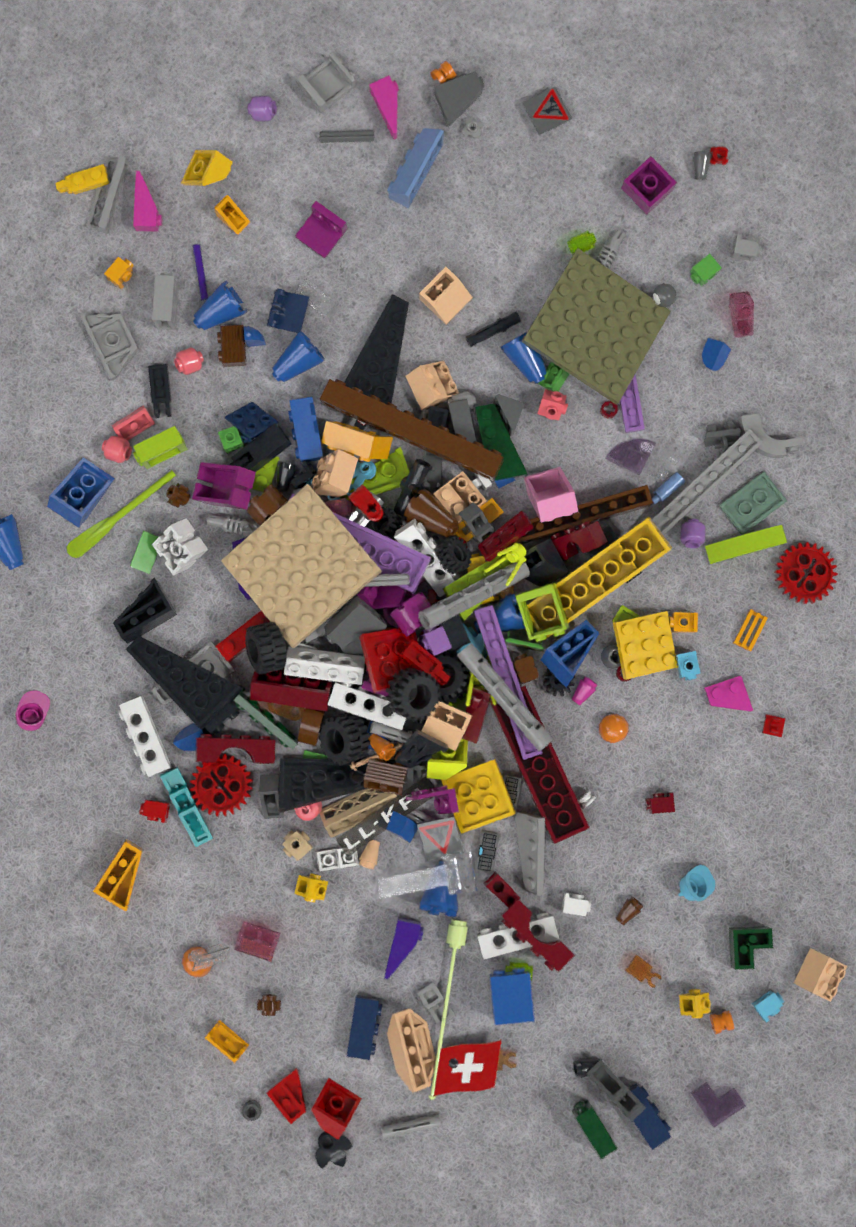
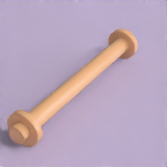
[350,742,404,771]

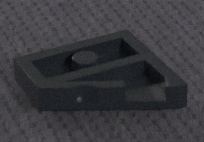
[394,729,448,769]

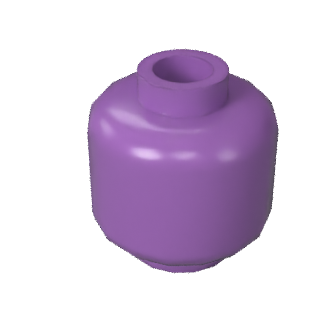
[247,96,277,121]
[681,519,705,548]

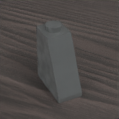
[434,71,484,127]
[324,595,387,647]

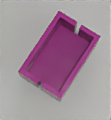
[192,462,256,510]

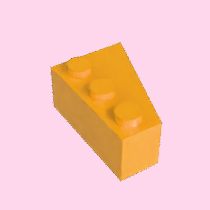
[321,421,393,462]
[93,839,143,912]

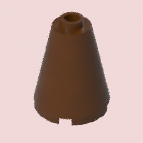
[404,489,459,537]

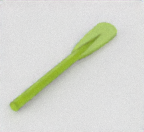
[67,470,176,558]

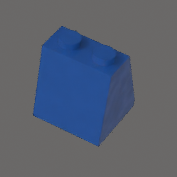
[489,968,535,1025]

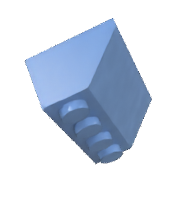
[387,128,444,208]

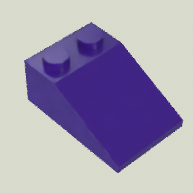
[384,916,424,979]

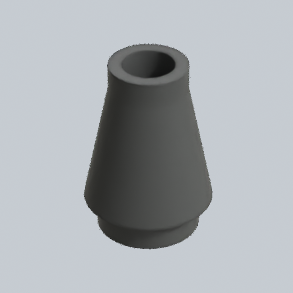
[692,151,711,180]

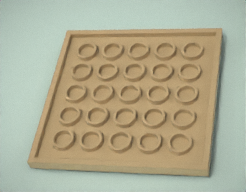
[221,484,382,648]

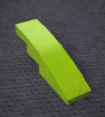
[705,525,788,564]

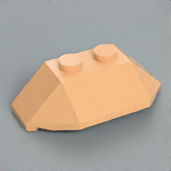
[387,1008,436,1093]

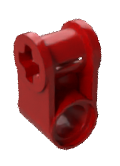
[348,484,384,522]

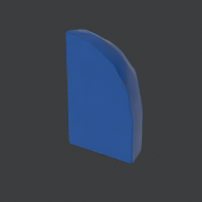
[244,326,266,347]
[702,338,731,371]
[173,723,204,751]

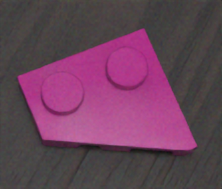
[704,676,753,712]

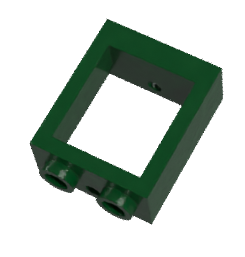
[572,1100,618,1159]

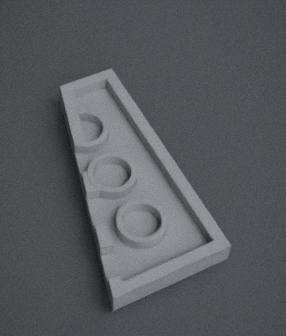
[151,642,236,706]
[515,810,545,895]

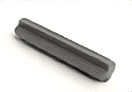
[319,130,374,143]

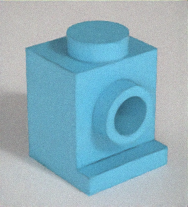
[676,651,701,681]
[752,990,784,1023]

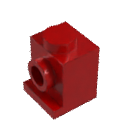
[139,800,170,823]

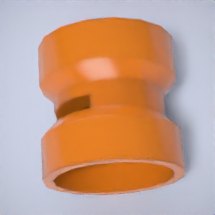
[430,61,456,85]
[709,1010,734,1035]

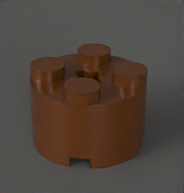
[246,484,288,526]

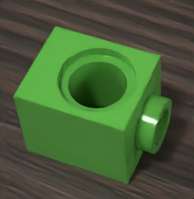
[690,254,722,286]
[218,426,245,454]

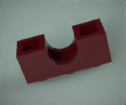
[550,521,607,561]

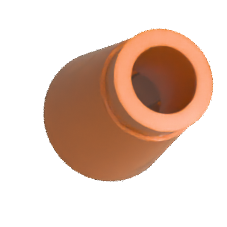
[368,734,396,761]

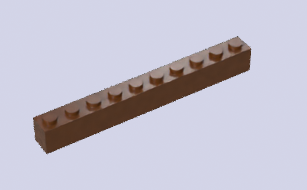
[320,379,504,482]

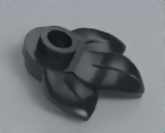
[315,1131,352,1169]

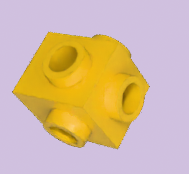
[294,873,328,903]
[679,989,711,1018]

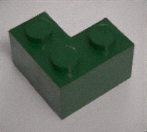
[729,926,773,970]

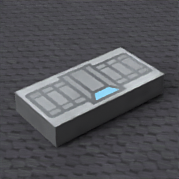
[503,775,524,817]
[474,831,500,873]

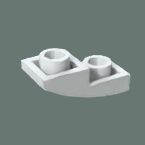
[316,846,359,871]

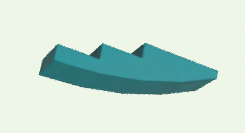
[160,766,213,847]

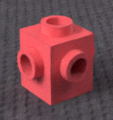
[537,389,568,421]

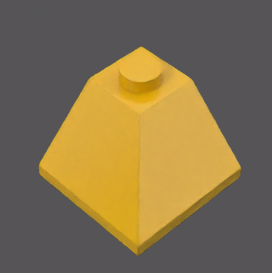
[181,150,233,186]

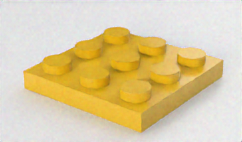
[613,611,678,679]
[441,759,516,834]

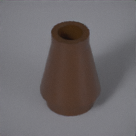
[616,896,643,926]

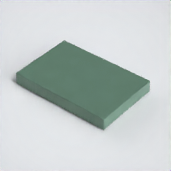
[719,471,787,535]

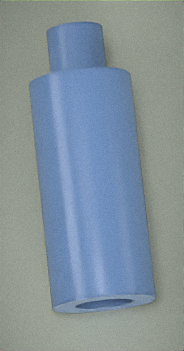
[652,472,685,505]

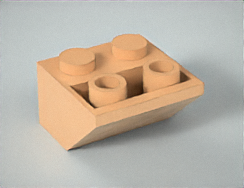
[419,267,472,325]
[405,361,459,410]
[312,449,358,497]
[433,471,487,524]
[422,701,472,750]
[794,948,847,1002]

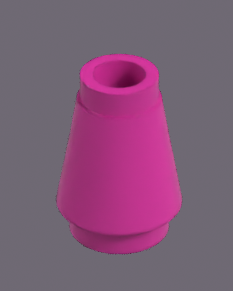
[571,676,598,706]

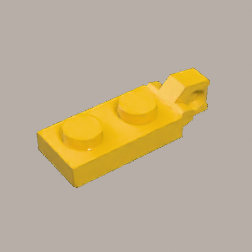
[55,164,110,195]

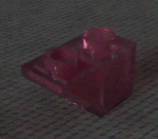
[729,291,754,338]

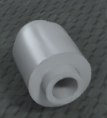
[447,391,476,410]

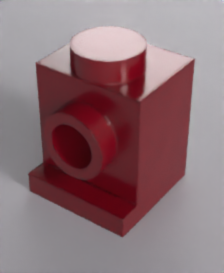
[645,792,675,814]

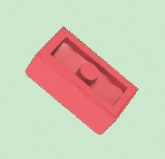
[111,405,155,441]

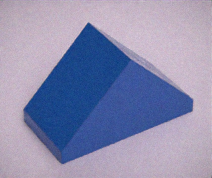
[377,808,418,843]

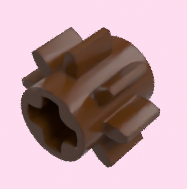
[166,483,190,508]
[257,994,281,1016]

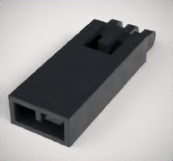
[229,423,292,472]

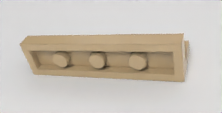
[320,789,401,838]

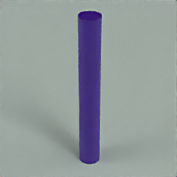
[193,244,208,301]

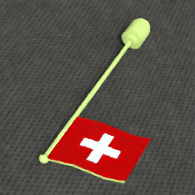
[428,919,502,1100]

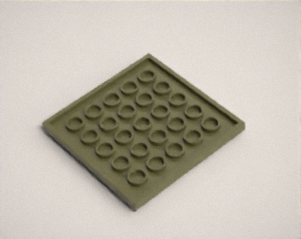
[521,248,671,404]

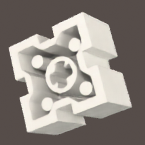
[152,518,208,576]

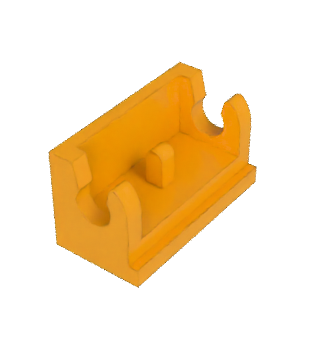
[205,1020,249,1063]

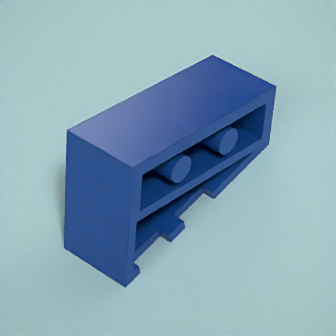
[288,397,323,463]
[540,620,600,688]

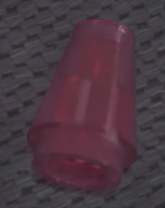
[324,498,352,517]

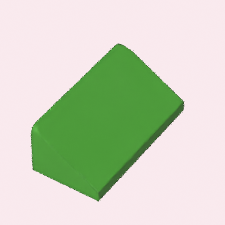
[538,362,569,392]
[130,531,158,574]

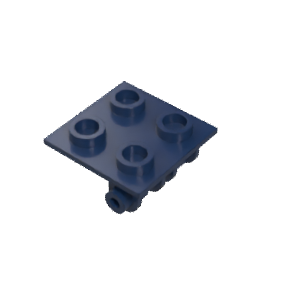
[267,288,310,333]
[224,402,278,443]

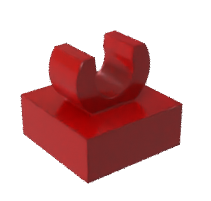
[762,714,785,737]

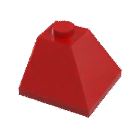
[311,1078,362,1139]

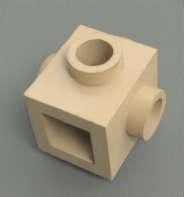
[283,830,313,861]

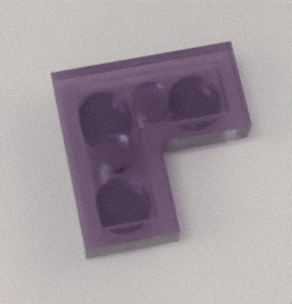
[691,1082,746,1128]

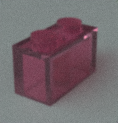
[234,921,281,962]

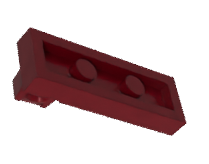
[478,511,534,562]
[462,685,491,744]

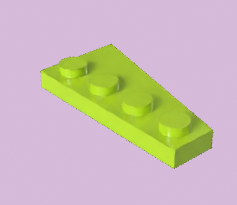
[339,447,410,506]

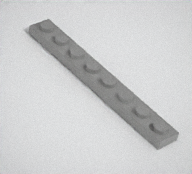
[652,429,763,535]

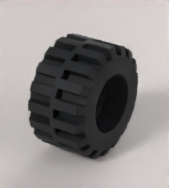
[245,622,287,674]
[434,652,470,704]
[386,668,440,721]
[319,713,370,765]

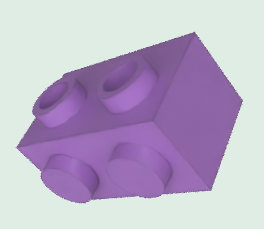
[418,626,452,656]

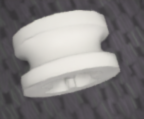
[578,791,596,809]

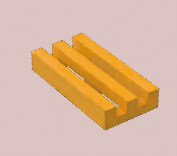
[733,609,768,652]

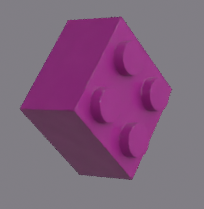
[621,156,677,215]

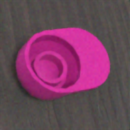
[15,690,50,731]

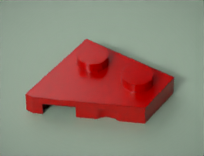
[266,1068,307,1125]

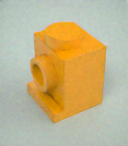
[104,256,134,290]
[669,612,698,633]

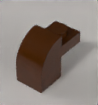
[298,708,325,746]

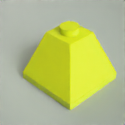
[427,739,468,780]

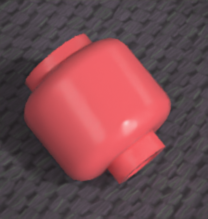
[174,347,204,375]
[102,436,132,463]
[295,802,322,821]

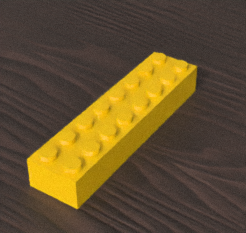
[527,517,672,640]

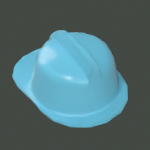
[678,865,716,902]

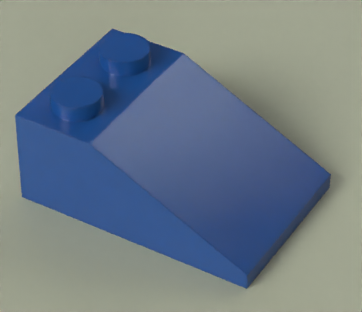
[47,457,115,528]

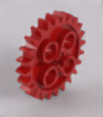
[774,542,838,604]
[190,754,253,817]

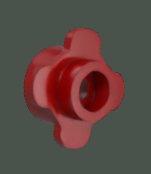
[710,146,728,165]

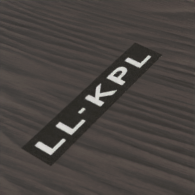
[336,776,435,857]

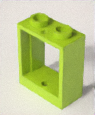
[133,426,188,469]
[516,583,569,642]

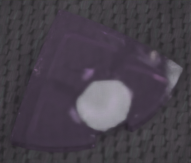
[605,439,656,475]

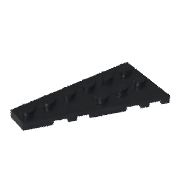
[344,294,409,404]
[126,636,243,729]
[278,758,396,813]

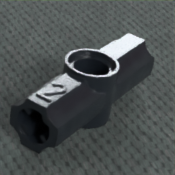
[394,459,431,517]

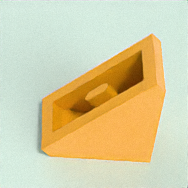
[214,195,250,235]

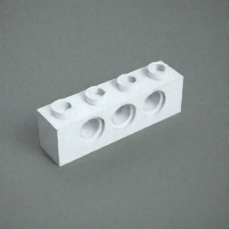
[394,519,460,597]
[284,646,365,685]
[328,682,406,730]
[118,696,172,777]
[477,912,559,959]

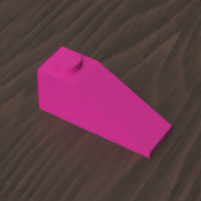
[369,76,399,140]
[133,171,162,232]

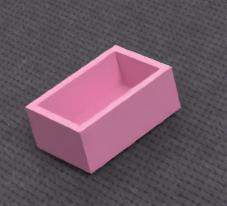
[524,467,578,522]

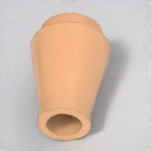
[359,839,380,870]

